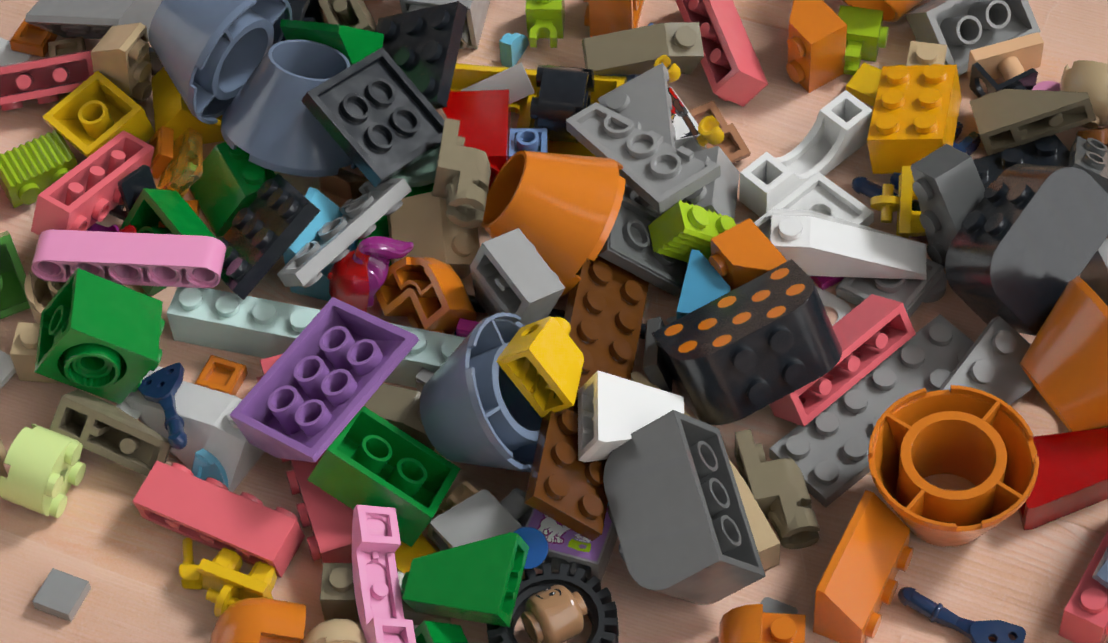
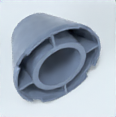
[148,0,292,124]
[221,40,357,177]
[420,312,542,473]

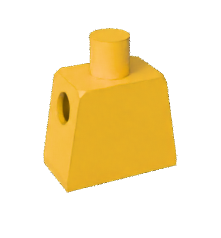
[496,316,584,417]

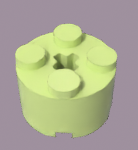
[0,424,86,518]

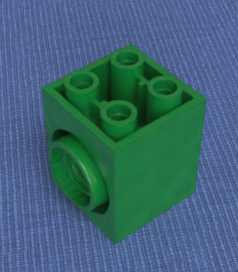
[34,268,165,404]

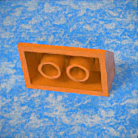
[813,490,914,643]

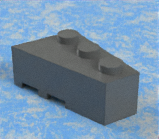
[910,144,985,268]

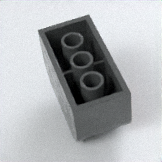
[603,410,766,605]

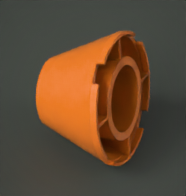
[481,150,626,298]
[1019,276,1108,432]
[868,385,1039,547]

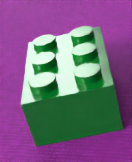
[307,406,461,547]

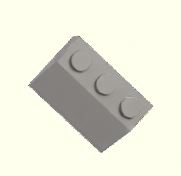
[25,0,161,42]
[905,0,1041,77]

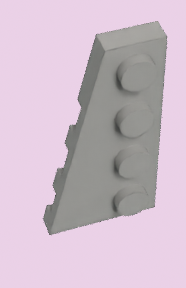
[597,63,676,213]
[566,102,721,213]
[277,178,412,288]
[939,316,1034,405]

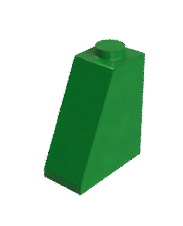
[401,532,529,627]

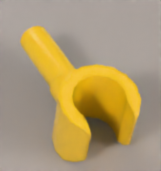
[179,538,203,590]

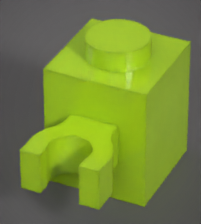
[525,0,565,48]
[838,5,889,75]

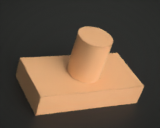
[967,32,1044,83]

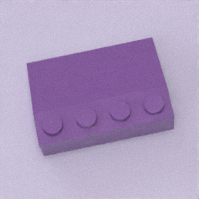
[230,297,419,463]

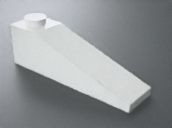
[770,209,927,280]
[124,371,265,492]

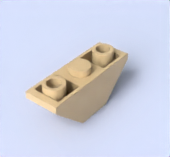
[91,23,152,104]

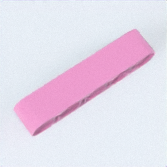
[31,229,226,288]

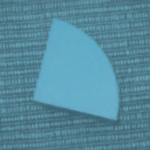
[499,33,529,68]
[192,449,229,490]

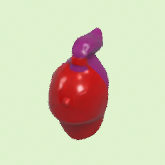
[327,236,414,312]

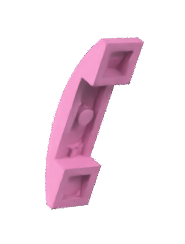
[352,505,416,643]

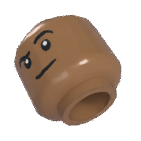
[521,584,587,643]

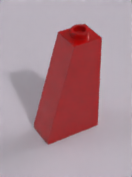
[436,89,511,189]
[1018,427,1108,530]

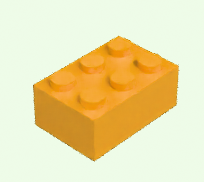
[867,64,962,174]

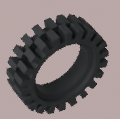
[487,563,619,643]

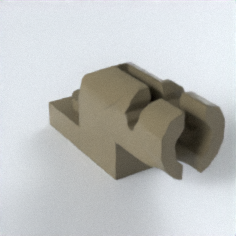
[432,118,491,229]
[734,429,820,549]

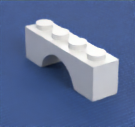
[739,90,873,217]

